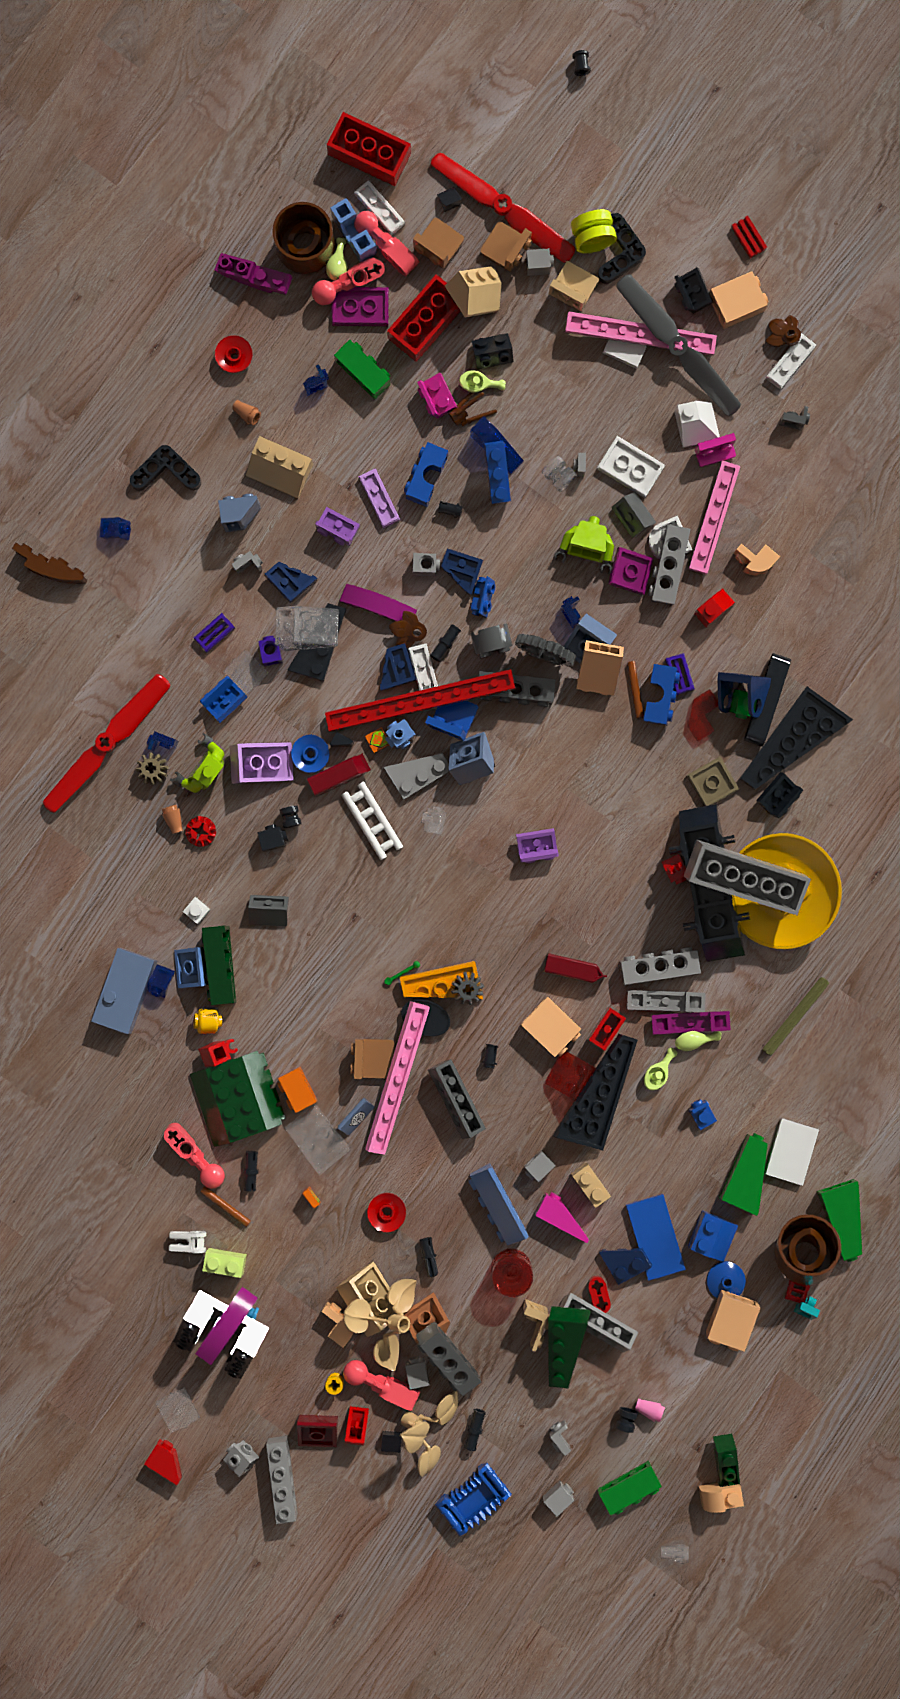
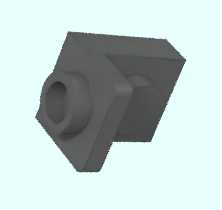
[779,406,810,430]

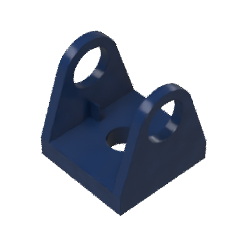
[717,672,771,718]

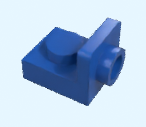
[688,1099,717,1130]

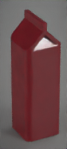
[307,753,371,797]
[544,953,607,983]

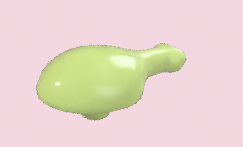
[326,237,348,281]
[459,370,506,393]
[675,1031,722,1051]
[644,1047,678,1090]

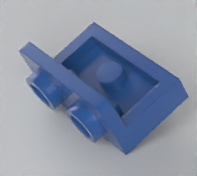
[200,676,247,723]

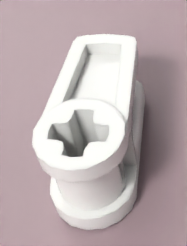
[169,1231,206,1253]

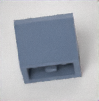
[218,494,261,532]

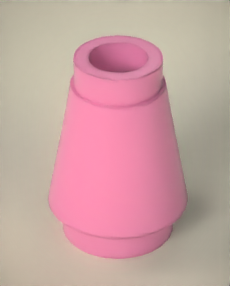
[635,1399,665,1422]

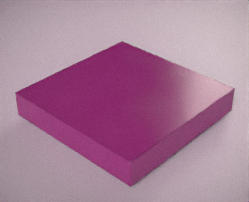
[608,547,654,595]

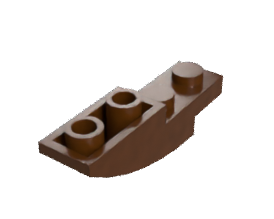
[12,543,88,584]

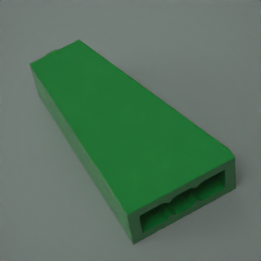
[719,1133,768,1216]
[817,1179,862,1262]

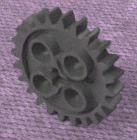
[515,634,576,666]

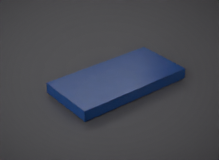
[626,1194,686,1281]

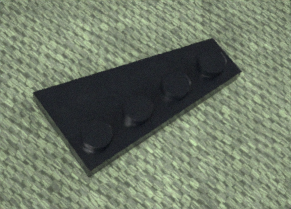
[287,603,346,682]

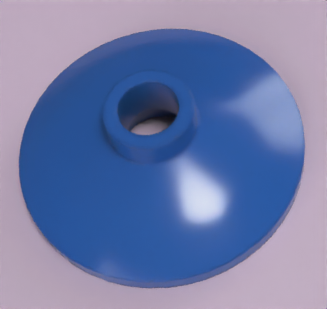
[291,735,330,773]
[707,1261,746,1298]

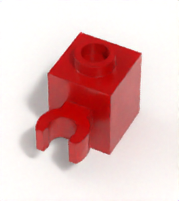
[662,854,687,885]
[198,1039,238,1067]

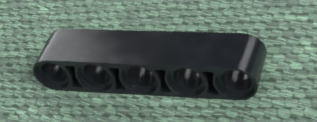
[744,653,791,747]

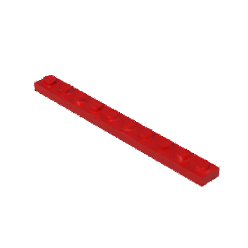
[325,669,516,732]

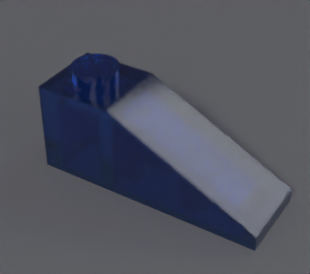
[470,416,524,475]

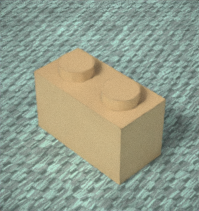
[571,1162,611,1208]

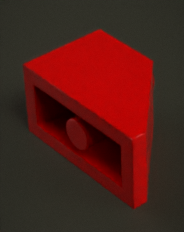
[694,589,735,628]
[144,1439,182,1485]

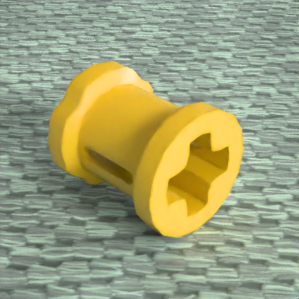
[325,1372,344,1395]

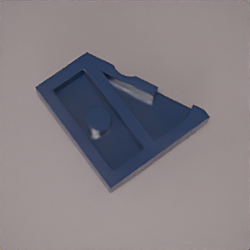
[264,562,317,603]
[599,1248,652,1285]

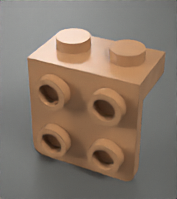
[413,218,464,269]
[480,222,532,272]
[350,1039,395,1079]

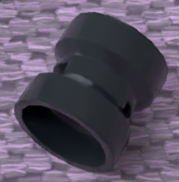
[279,805,302,828]
[615,1407,638,1433]

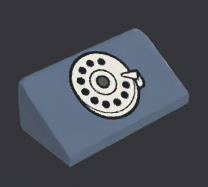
[338,1098,374,1135]

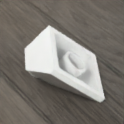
[675,401,719,448]

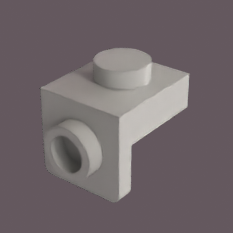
[232,551,263,574]
[549,1420,571,1456]

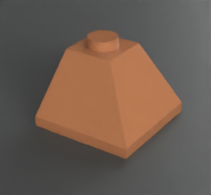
[403,1292,450,1354]

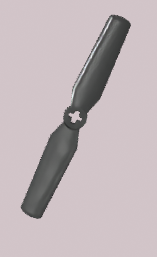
[616,274,741,416]

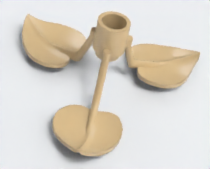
[343,1279,417,1371]
[400,1391,458,1477]

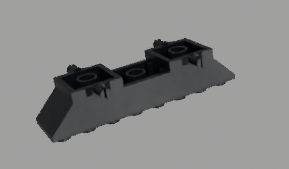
[669,804,750,962]

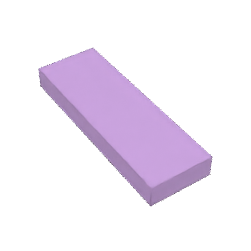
[358,468,400,528]

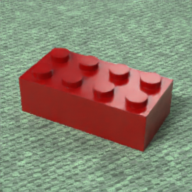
[326,112,411,186]
[387,274,460,362]

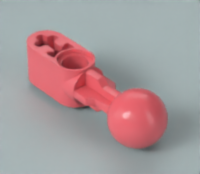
[354,211,419,277]
[312,258,385,305]
[164,1123,225,1189]
[343,1360,421,1411]

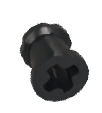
[572,50,591,76]

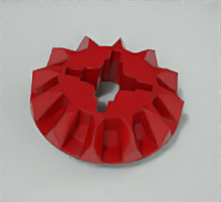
[185,816,216,847]

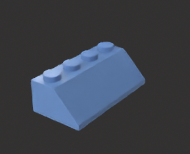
[468,1163,529,1246]

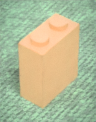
[710,271,768,329]
[576,640,624,696]
[521,997,581,1057]
[706,1290,760,1352]

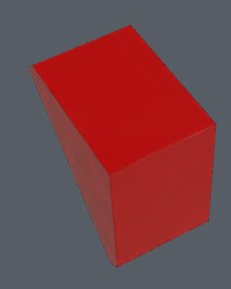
[345,1406,369,1446]

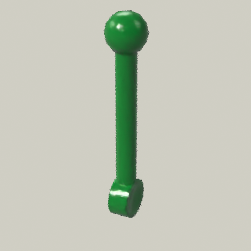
[384,961,420,985]

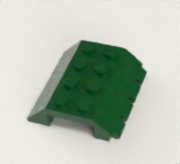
[190,1051,286,1147]

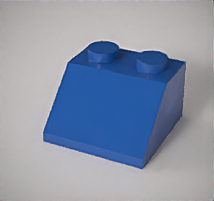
[688,1210,738,1262]

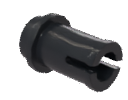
[438,501,463,518]
[482,1044,498,1069]

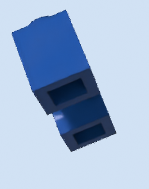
[484,441,511,504]
[404,442,449,507]
[644,664,680,726]

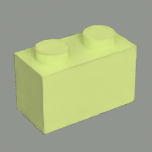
[202,1248,247,1278]

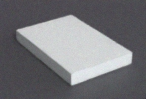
[597,436,665,498]
[765,1118,819,1186]

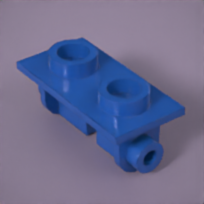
[470,576,496,618]

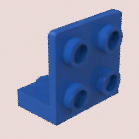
[425,701,479,741]

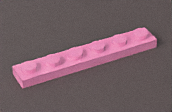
[688,461,740,575]

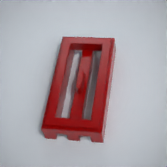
[731,216,767,259]

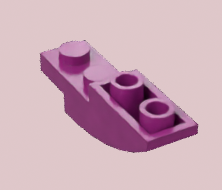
[214,253,293,295]

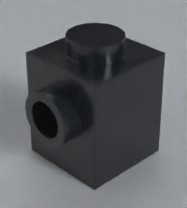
[257,824,288,852]

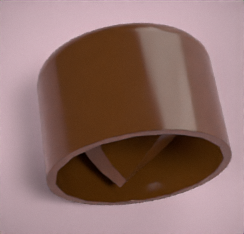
[273,202,335,274]
[775,1215,841,1285]

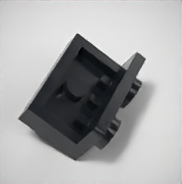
[674,267,714,314]
[471,333,514,370]
[756,772,803,819]

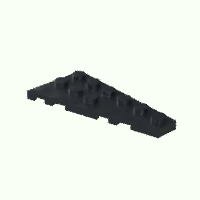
[739,686,853,790]
[553,1034,638,1151]

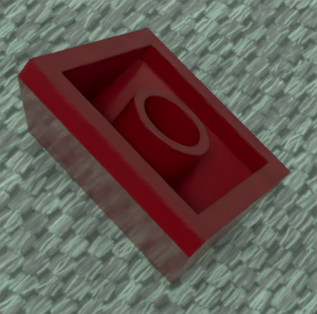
[297,1415,338,1447]

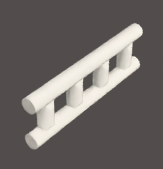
[341,782,403,860]

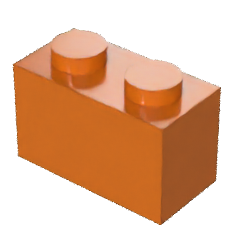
[277,1067,318,1113]

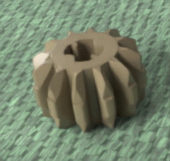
[135,752,169,785]

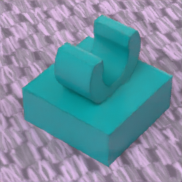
[793,1296,820,1320]

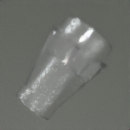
[661,1544,689,1564]

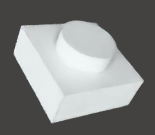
[183,897,211,924]

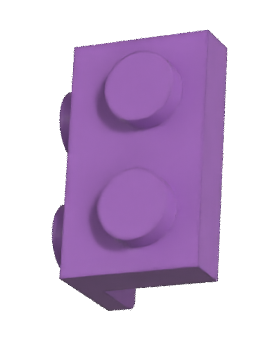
[315,507,360,546]
[516,828,559,863]

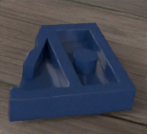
[441,548,483,596]
[380,643,416,691]

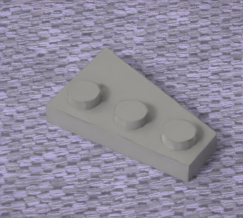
[384,753,449,800]

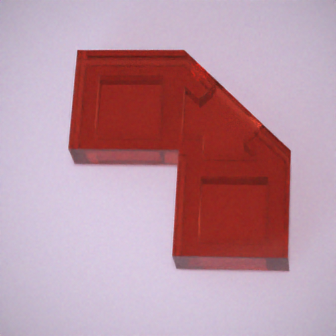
[687,689,718,742]

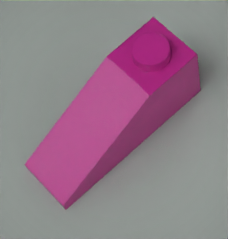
[535,1192,589,1243]

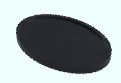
[401,999,450,1036]

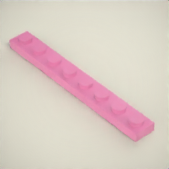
[565,312,717,356]
[365,1001,430,1155]

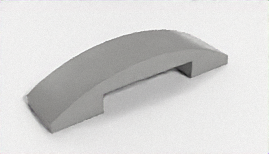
[627,990,705,1012]

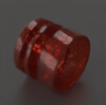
[492,1248,533,1297]

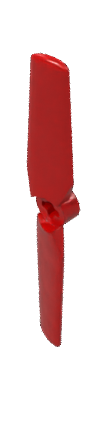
[430,153,576,263]
[43,674,171,813]

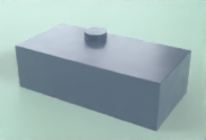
[91,948,157,1034]

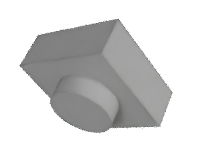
[573,453,586,477]

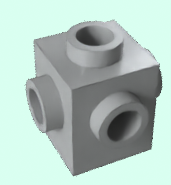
[223,1440,259,1477]

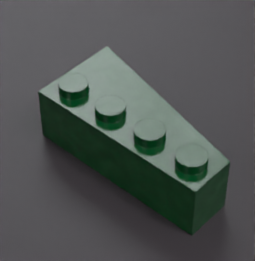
[202,926,237,1005]
[548,1306,591,1389]

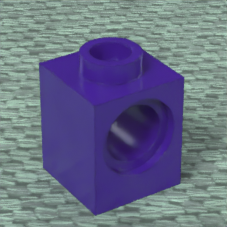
[258,636,283,666]

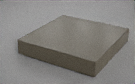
[686,757,739,806]

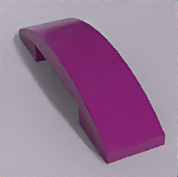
[340,584,417,622]
[652,1011,731,1034]
[195,1287,258,1365]

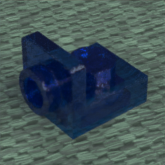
[303,364,329,396]
[100,517,131,540]
[560,596,581,628]
[147,731,179,752]
[147,964,175,998]

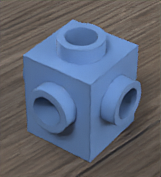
[385,719,416,750]

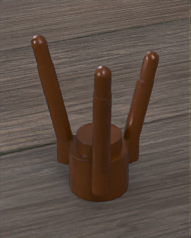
[449,392,497,427]

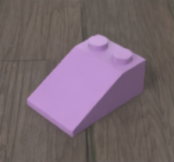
[230,742,294,784]

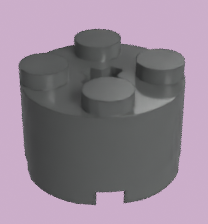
[470,623,513,659]

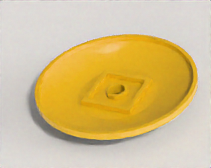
[734,833,842,949]

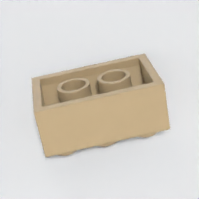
[445,267,501,318]
[246,436,313,499]
[336,1261,397,1337]

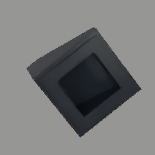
[437,187,462,212]
[330,733,354,747]
[381,1431,402,1453]

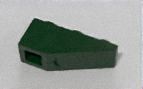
[713,1434,740,1487]

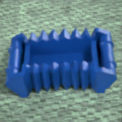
[435,1463,511,1536]

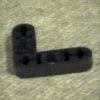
[598,213,646,284]
[130,445,202,491]

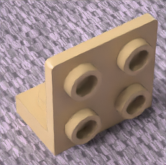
[548,261,599,312]
[522,1299,550,1352]

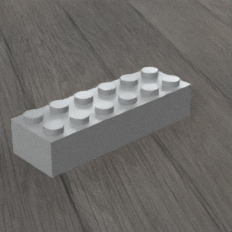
[684,840,811,915]

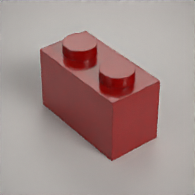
[587,1007,626,1051]

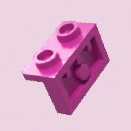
[417,373,457,418]
[695,433,736,467]

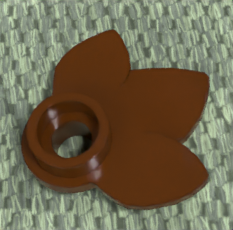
[765,315,801,347]
[389,611,427,648]

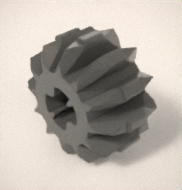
[451,972,484,1005]

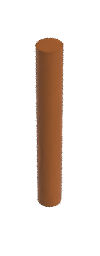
[627,661,644,719]
[201,1186,251,1227]

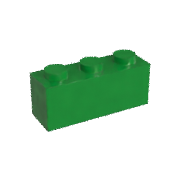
[334,339,391,400]
[598,1460,662,1516]

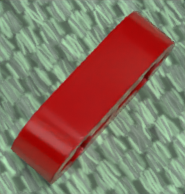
[588,1276,611,1313]

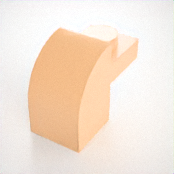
[733,544,780,576]
[322,1302,353,1348]
[699,1483,744,1513]

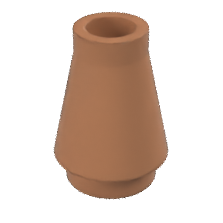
[232,400,261,425]
[161,804,183,834]

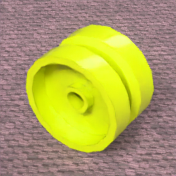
[570,209,617,254]

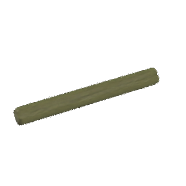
[763,977,829,1056]

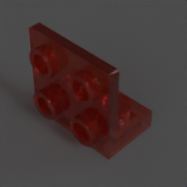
[545,1051,596,1100]

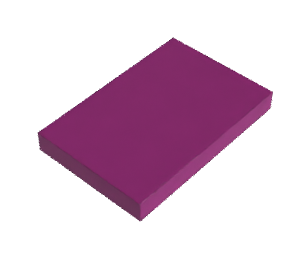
[332,287,389,326]

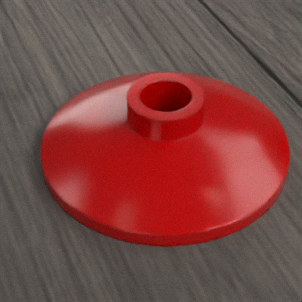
[215,335,253,373]
[367,1193,406,1232]

